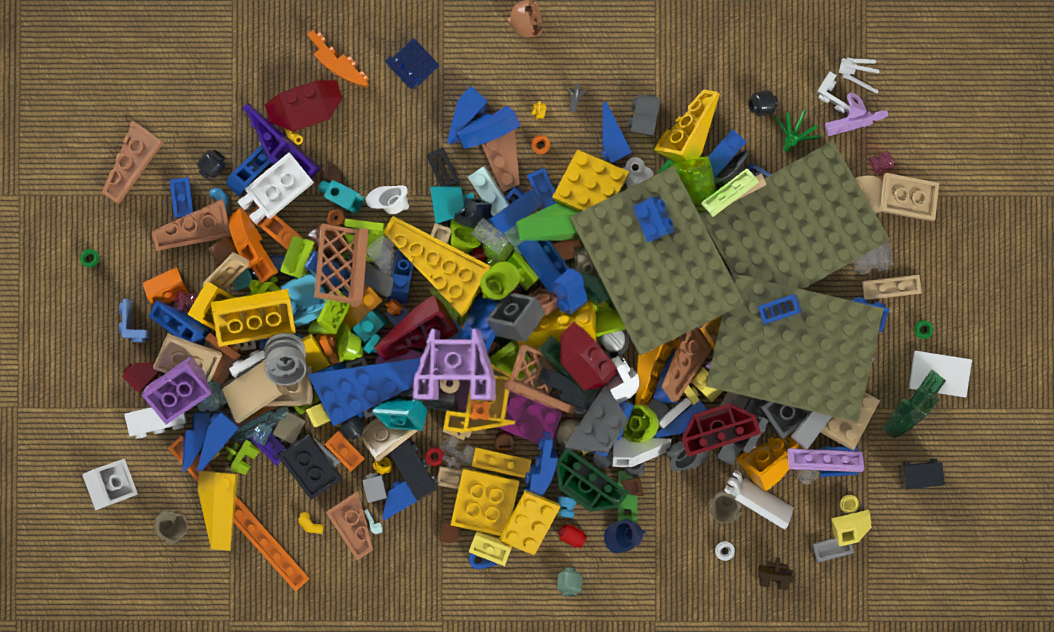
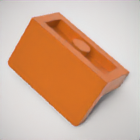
[143,267,189,307]

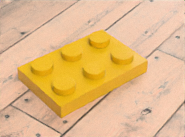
[499,490,560,555]

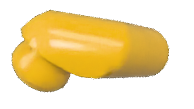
[284,129,303,145]
[298,512,324,534]

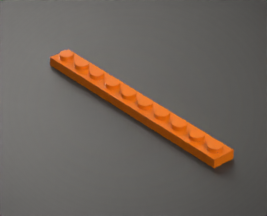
[168,435,310,592]

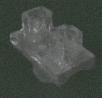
[471,218,511,255]
[440,435,475,469]

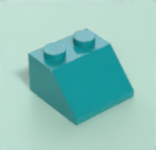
[373,398,427,431]

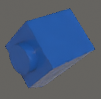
[382,479,417,520]

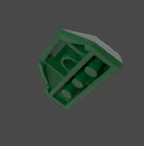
[556,448,629,512]

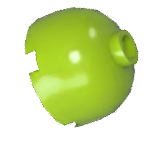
[622,404,659,443]

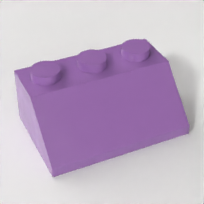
[142,356,212,425]

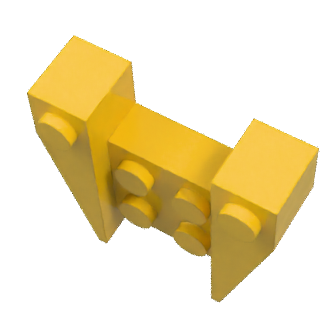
[444,364,521,433]

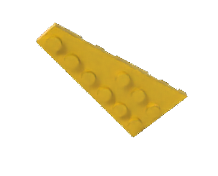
[383,216,491,317]

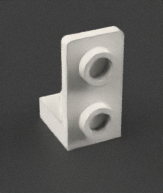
[816,72,850,114]

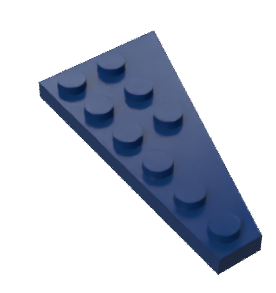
[308,358,421,426]

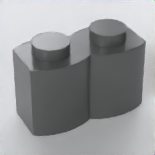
[628,94,660,137]

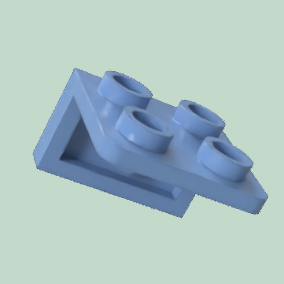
[119,299,151,343]

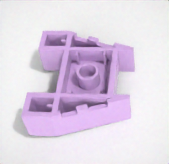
[414,329,496,400]

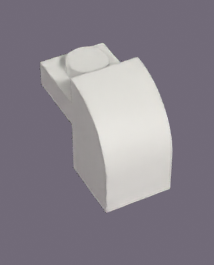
[607,356,639,404]

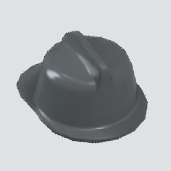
[713,150,748,186]
[666,441,710,472]

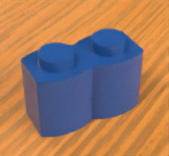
[553,268,587,315]

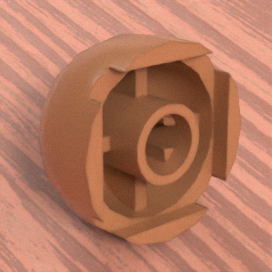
[508,0,542,38]

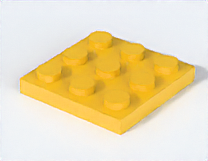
[552,150,629,212]
[451,468,520,536]

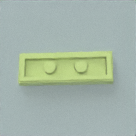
[701,169,759,217]

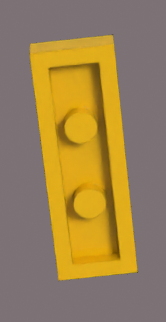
[472,447,532,478]

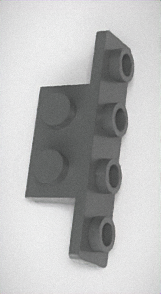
[716,397,769,466]

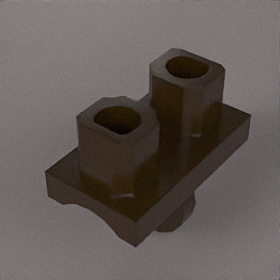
[758,557,794,590]

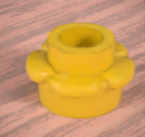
[531,101,546,120]
[373,456,392,474]

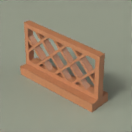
[314,223,368,307]
[503,345,579,415]

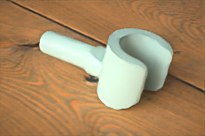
[364,509,383,534]

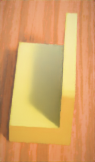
[469,531,512,566]

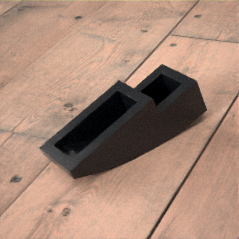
[537,367,590,410]

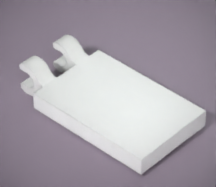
[238,153,314,224]
[724,470,794,530]

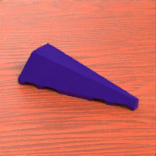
[243,104,321,179]

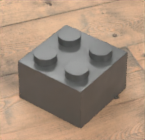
[486,293,545,342]
[756,400,810,439]

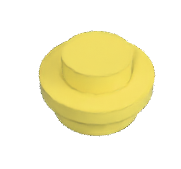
[840,495,859,514]

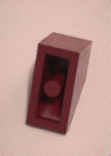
[122,362,161,393]

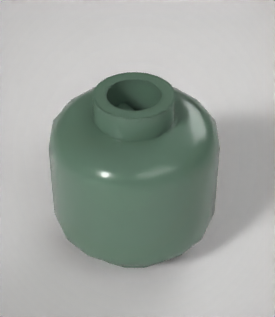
[557,568,583,597]

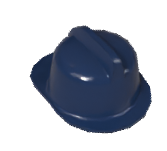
[604,519,646,553]

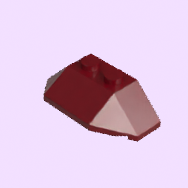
[264,80,343,132]
[560,321,618,390]
[681,403,761,457]

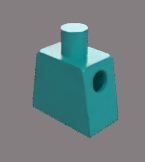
[318,180,366,215]
[430,186,474,224]
[351,308,390,347]

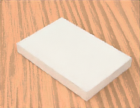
[908,351,972,398]

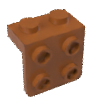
[203,333,243,385]

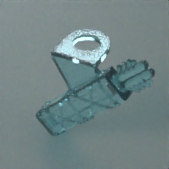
[233,407,289,446]

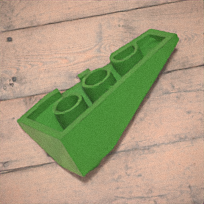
[516,203,580,241]

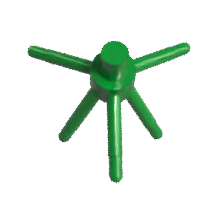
[774,110,821,153]

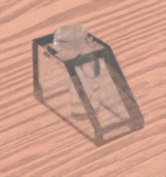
[366,235,395,276]

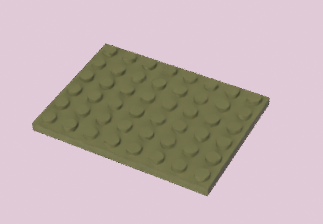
[699,141,890,290]
[570,166,744,356]
[706,273,884,422]

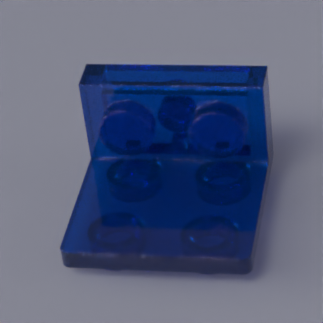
[385,38,439,92]

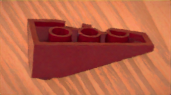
[374,295,459,360]

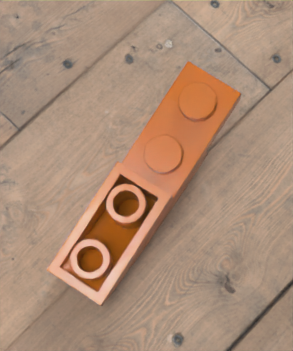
[307,30,369,88]
[248,205,318,259]
[228,207,278,283]

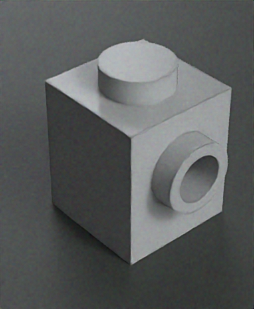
[363,473,388,503]

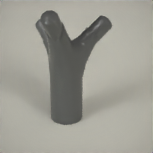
[568,83,586,113]

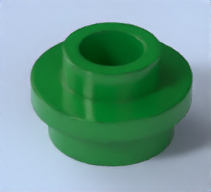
[80,249,100,268]
[914,320,934,339]

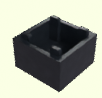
[898,458,945,490]

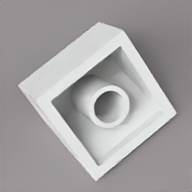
[82,459,138,510]

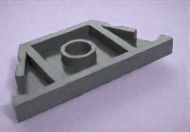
[565,385,628,453]

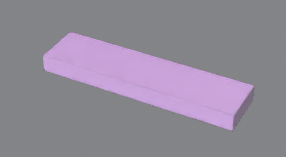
[787,449,864,472]

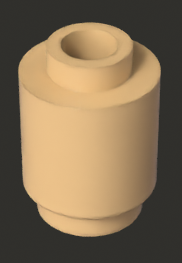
[440,380,460,393]

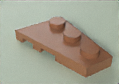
[326,491,374,560]

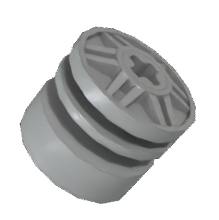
[264,333,306,386]

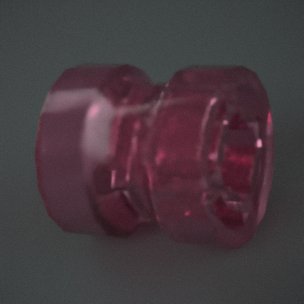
[869,150,895,175]
[174,291,198,311]

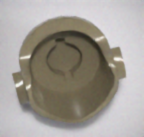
[555,419,580,452]
[707,491,742,523]
[154,509,188,544]

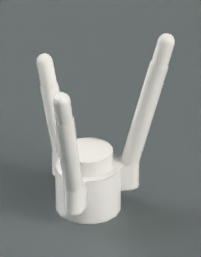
[839,57,879,93]

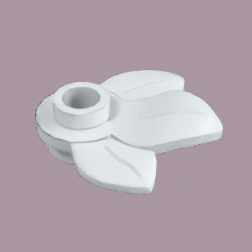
[622,157,654,188]

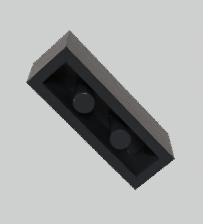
[390,439,439,501]

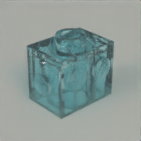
[197,382,227,413]

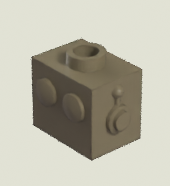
[574,246,597,280]
[273,409,306,444]

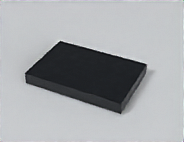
[277,433,343,500]

